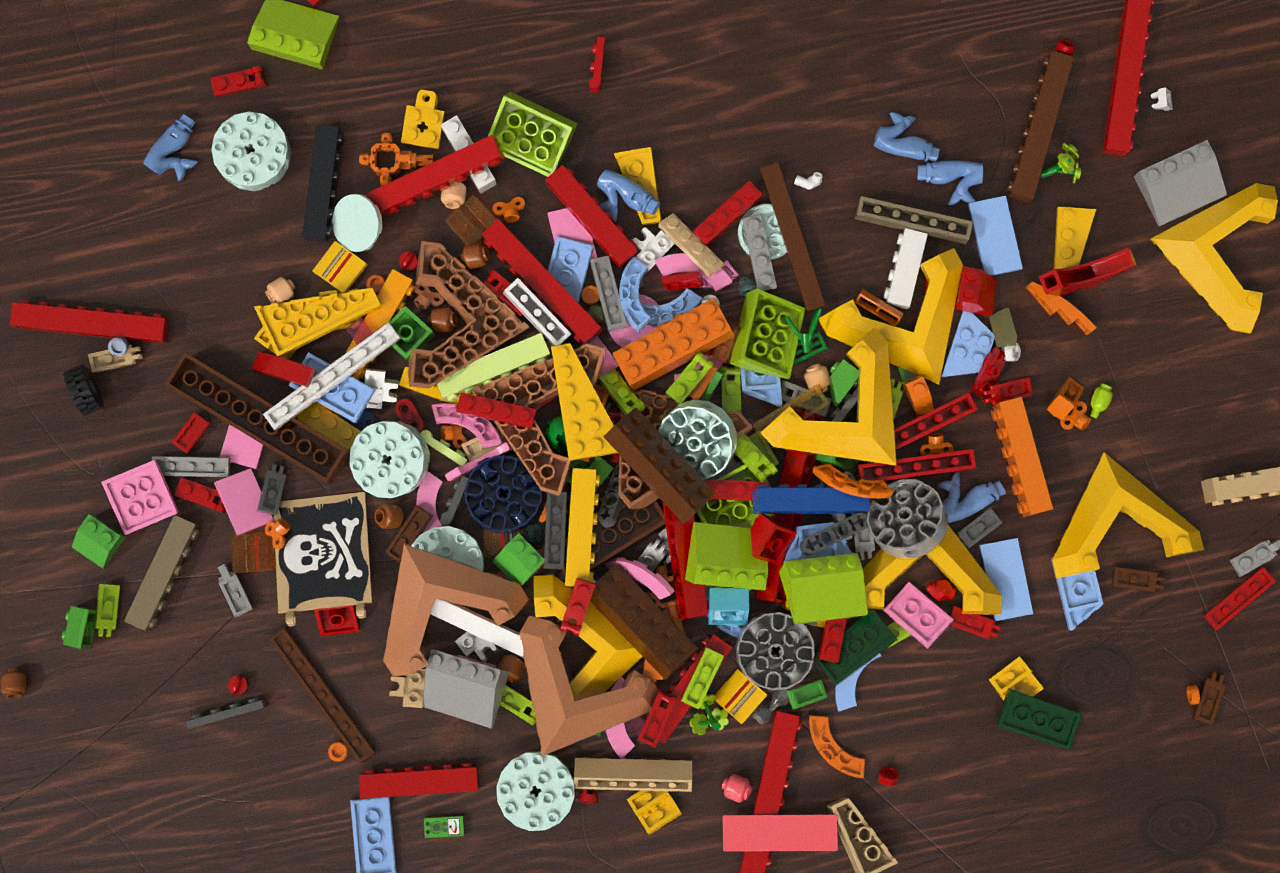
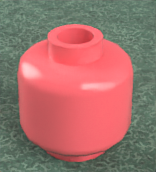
[722,774,752,803]

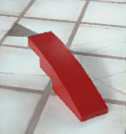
[251,352,316,388]

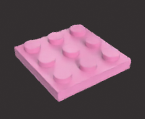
[102,459,179,535]

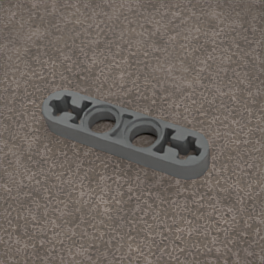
[597,464,624,528]
[800,513,868,555]

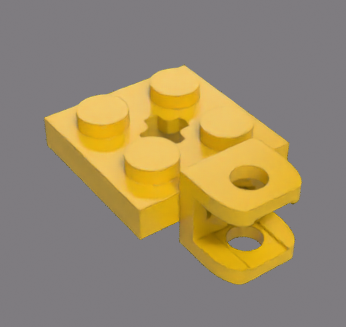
[401,90,445,149]

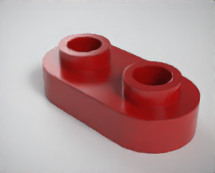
[395,399,424,433]

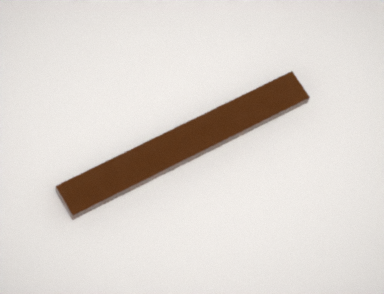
[760,163,826,312]
[269,627,376,764]

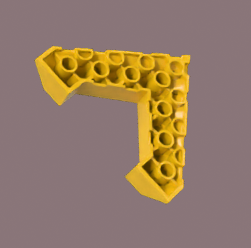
[1150,183,1278,334]
[819,248,963,385]
[760,327,897,466]
[1052,452,1204,579]
[863,525,1002,615]
[534,574,643,701]

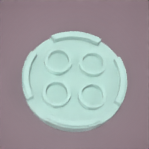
[332,194,382,252]
[738,204,787,261]

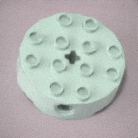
[211,112,292,191]
[658,400,737,480]
[350,421,430,498]
[411,526,485,572]
[497,751,575,831]

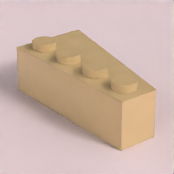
[1201,467,1280,506]
[826,797,898,873]

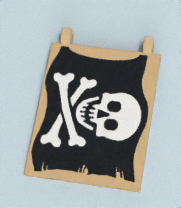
[274,492,372,626]

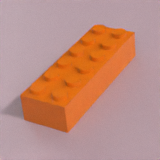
[613,298,735,391]
[991,397,1053,517]

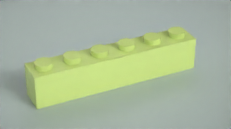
[437,333,551,402]

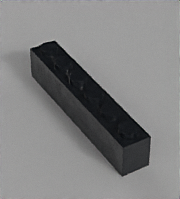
[302,125,344,242]

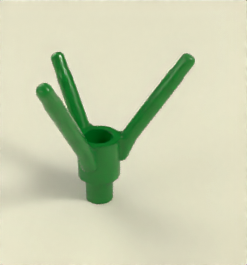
[785,308,822,353]

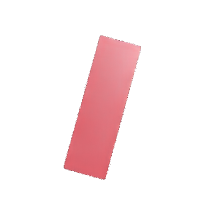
[723,815,838,851]

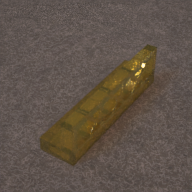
[752,384,830,444]

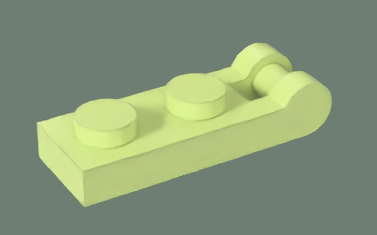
[420,430,468,466]

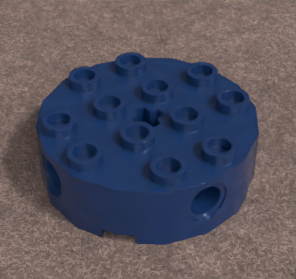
[465,455,542,534]

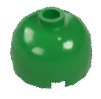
[545,415,568,454]

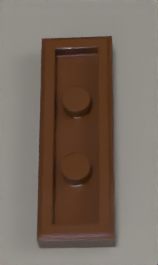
[385,505,433,563]

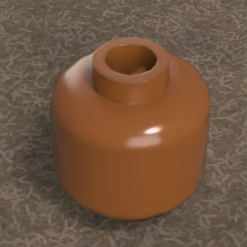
[460,242,490,269]
[428,308,458,333]
[374,504,404,529]
[497,653,525,683]
[0,668,27,699]

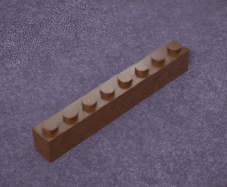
[1007,51,1074,203]

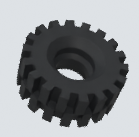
[63,364,104,416]

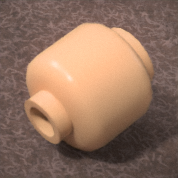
[441,182,466,209]
[265,277,295,303]
[804,364,830,393]

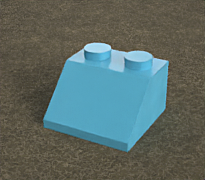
[708,586,749,625]

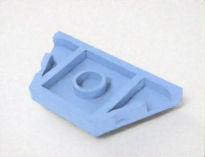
[941,311,994,378]
[740,368,782,407]
[783,522,852,564]
[1051,558,1103,631]

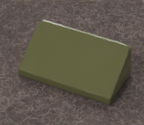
[989,308,1017,348]

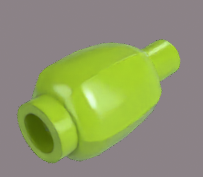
[1090,384,1113,419]

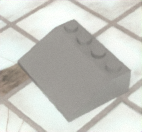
[1134,140,1227,226]
[423,649,509,729]

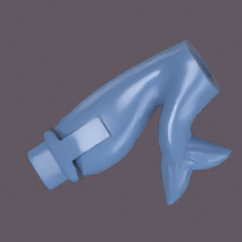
[873,112,940,162]
[143,114,198,181]
[917,160,983,205]
[597,169,660,223]
[937,472,1006,523]

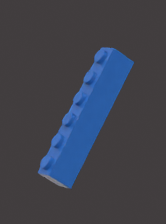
[752,485,870,514]

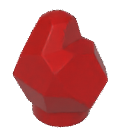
[926,579,956,601]

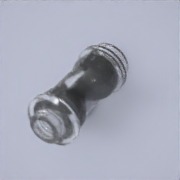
[752,689,790,726]

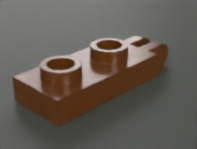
[1112,567,1166,593]
[1192,670,1226,725]

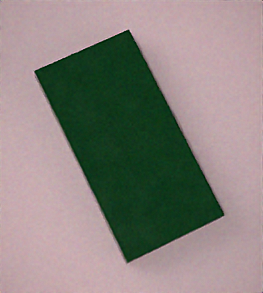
[814,609,897,687]
[996,688,1082,750]

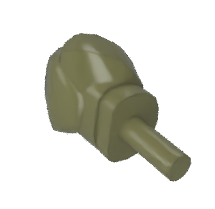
[586,303,606,323]

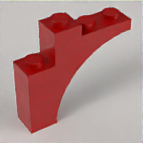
[1039,248,1137,296]

